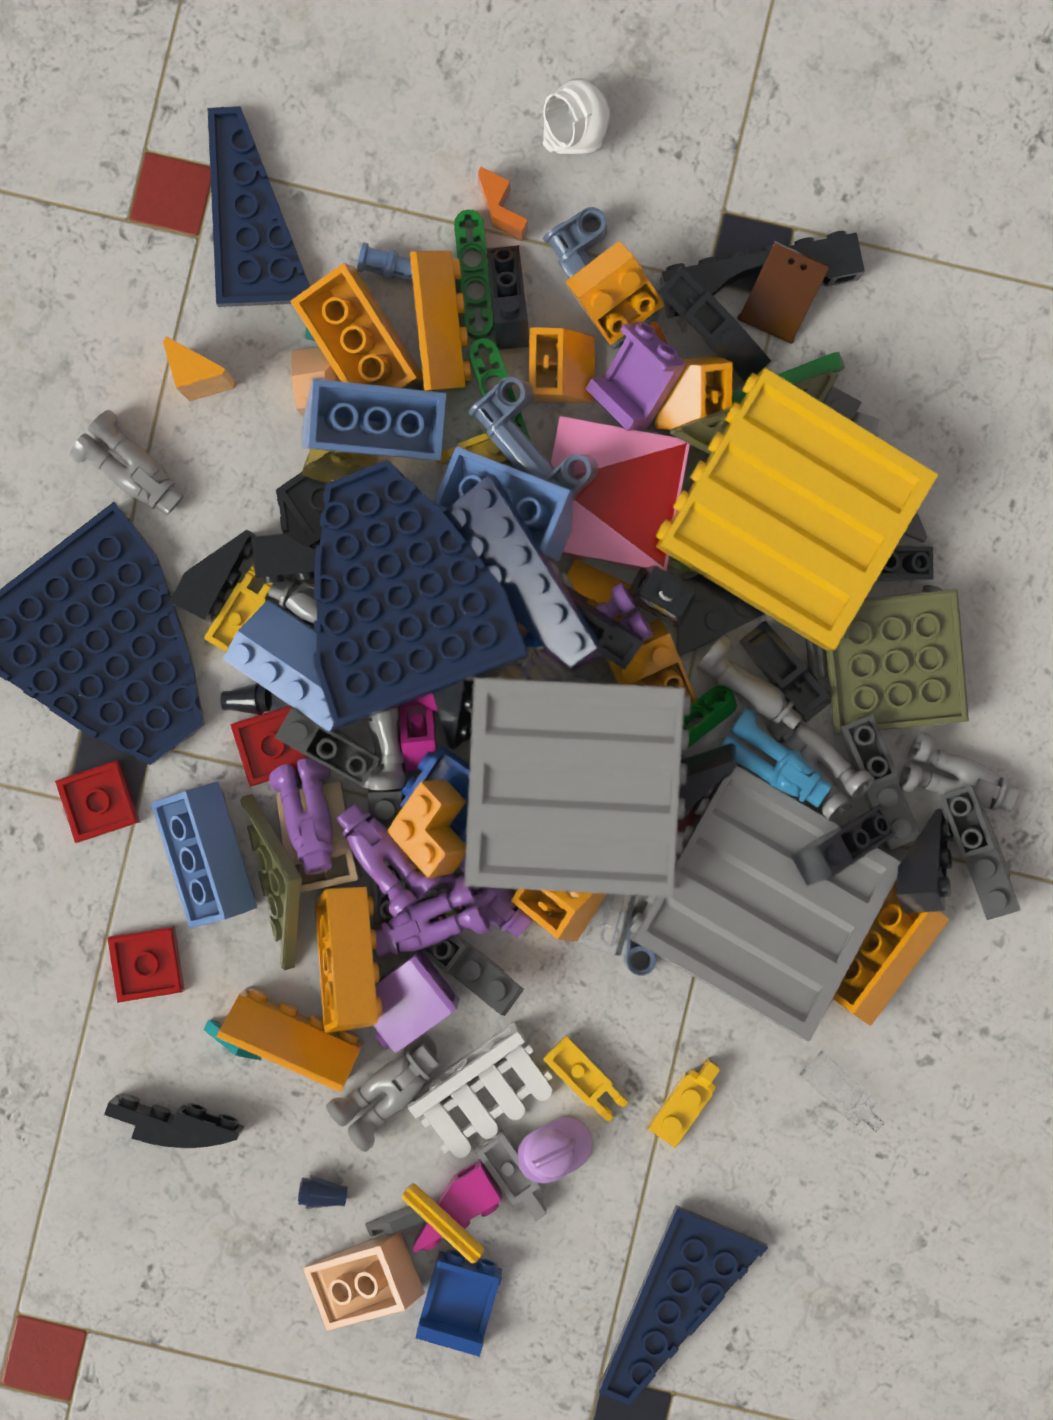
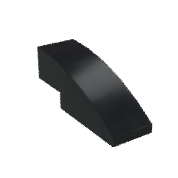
[739,621,831,723]

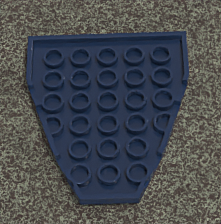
[314,459,530,729]
[0,502,205,765]

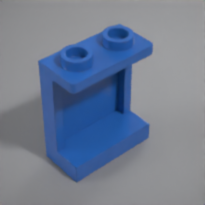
[400,745,470,845]
[415,1250,502,1357]

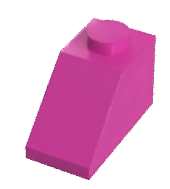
[400,700,438,771]

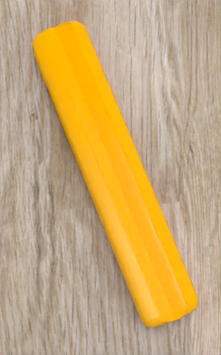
[402,1183,484,1263]

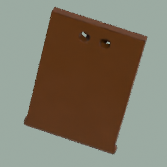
[737,241,830,344]

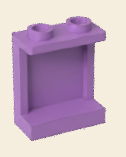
[586,322,687,431]

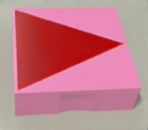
[551,416,690,571]

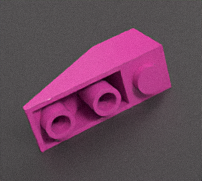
[412,1160,502,1253]

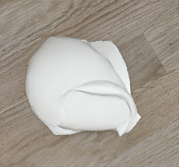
[543,78,610,154]

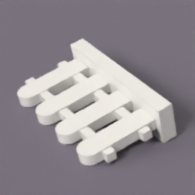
[408,1021,553,1158]

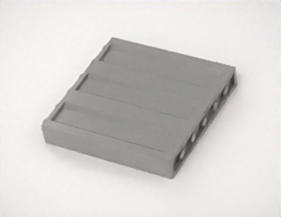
[465,677,690,897]
[628,765,901,1042]

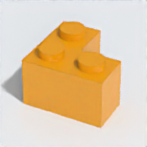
[387,779,466,878]

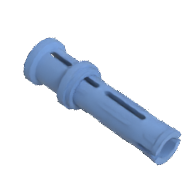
[357,242,457,285]

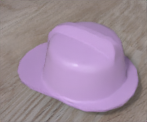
[517,1117,592,1184]

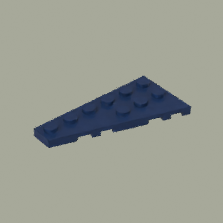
[208,106,310,307]

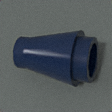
[298,1175,348,1209]

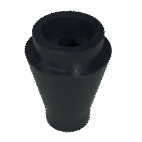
[220,683,272,715]

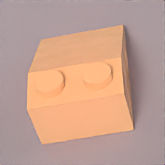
[303,1232,425,1331]

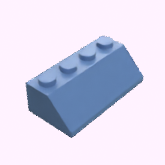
[302,379,446,461]
[433,446,573,562]
[223,600,338,732]
[151,781,257,928]

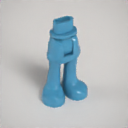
[720,707,832,807]

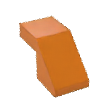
[478,167,528,241]

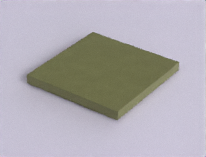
[826,588,969,735]

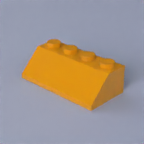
[410,251,472,391]
[290,263,423,389]
[833,881,949,1026]
[314,887,382,1033]
[217,988,364,1092]

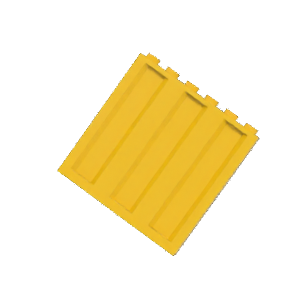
[655,368,938,651]

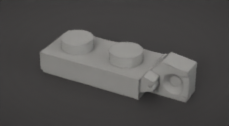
[475,1130,547,1221]

